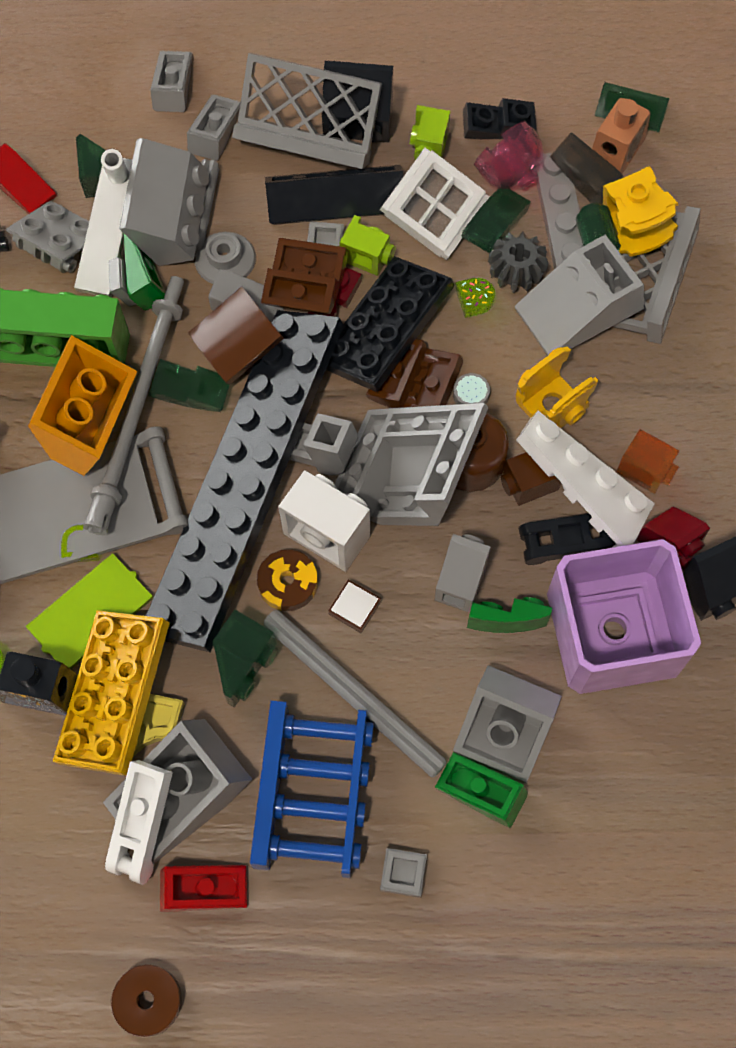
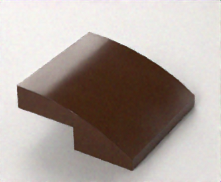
[261,238,349,315]
[188,286,284,385]
[366,339,463,408]

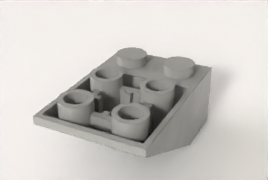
[514,234,644,356]

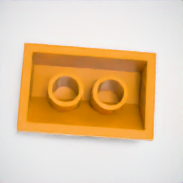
[28,335,137,476]

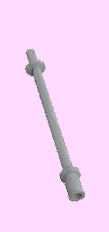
[83,276,184,535]

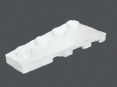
[516,411,655,548]

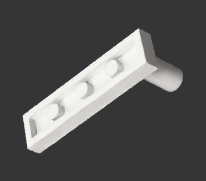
[74,149,133,297]

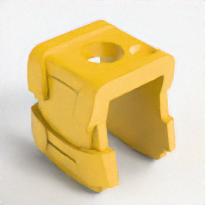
[603,166,678,257]
[516,347,598,428]

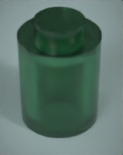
[575,203,621,251]

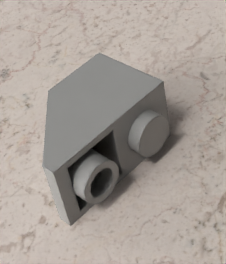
[435,534,491,613]

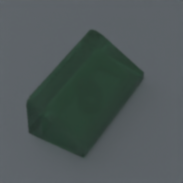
[595,82,669,132]

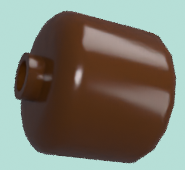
[455,413,509,492]

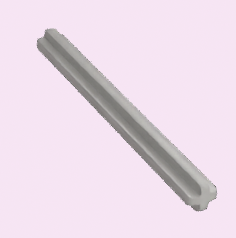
[263,610,446,777]

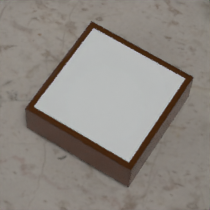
[328,579,381,633]

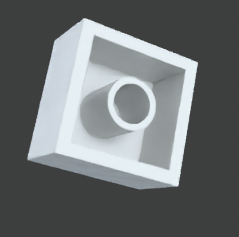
[278,470,370,572]

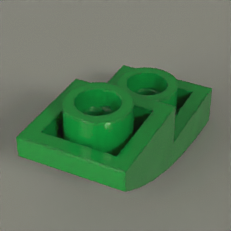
[467,597,552,633]

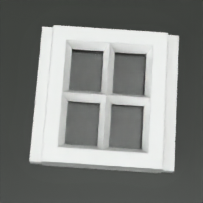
[380,147,490,260]

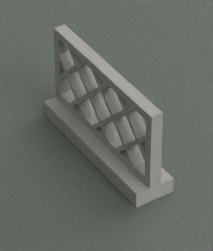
[232,53,383,169]
[606,206,701,344]

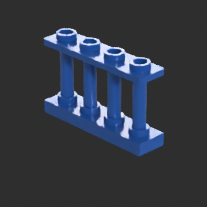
[250,701,374,878]

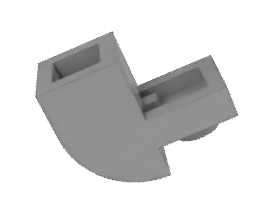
[289,413,358,475]

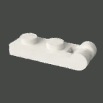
[105,760,173,885]

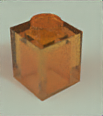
[616,429,679,494]

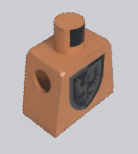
[586,98,651,182]

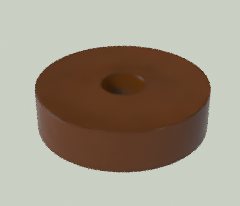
[111,965,182,1037]

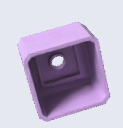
[547,539,701,694]

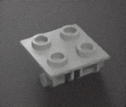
[6,200,89,273]

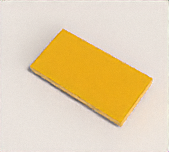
[53,610,170,776]

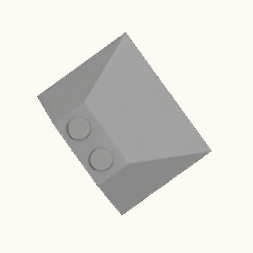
[334,403,488,526]

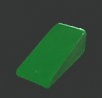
[124,234,166,311]
[435,752,528,828]

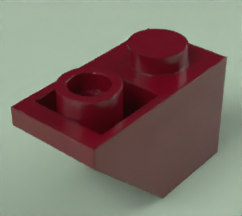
[636,506,710,570]

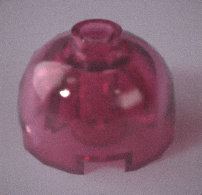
[474,122,544,190]

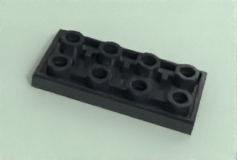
[326,256,454,392]

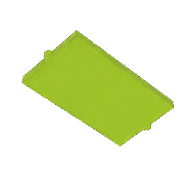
[25,553,154,669]

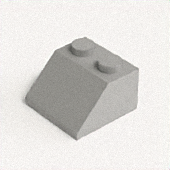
[453,665,562,783]

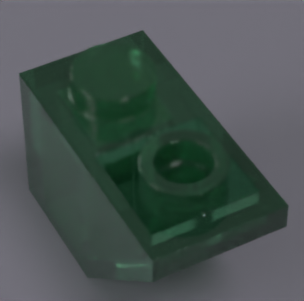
[213,609,278,708]

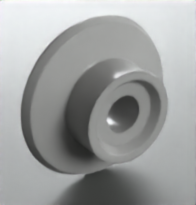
[194,232,256,284]

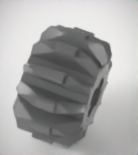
[488,231,548,293]

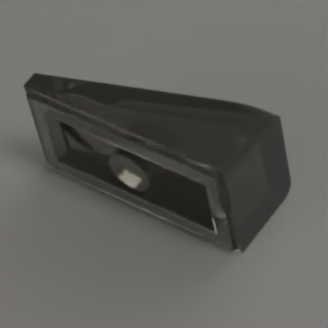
[550,132,624,207]

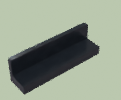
[265,165,405,224]

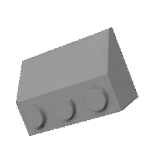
[119,138,209,266]

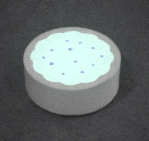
[453,373,490,404]

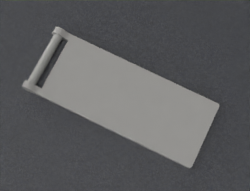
[0,427,188,584]

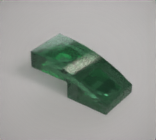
[461,185,531,253]
[148,359,230,412]

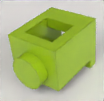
[410,105,450,160]
[339,215,396,276]

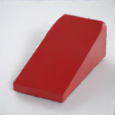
[0,143,57,214]
[160,865,247,912]

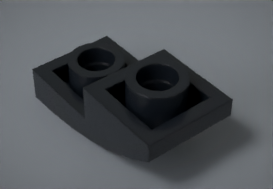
[463,98,536,140]

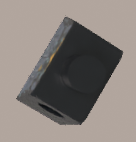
[0,651,78,716]

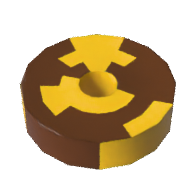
[257,550,318,611]

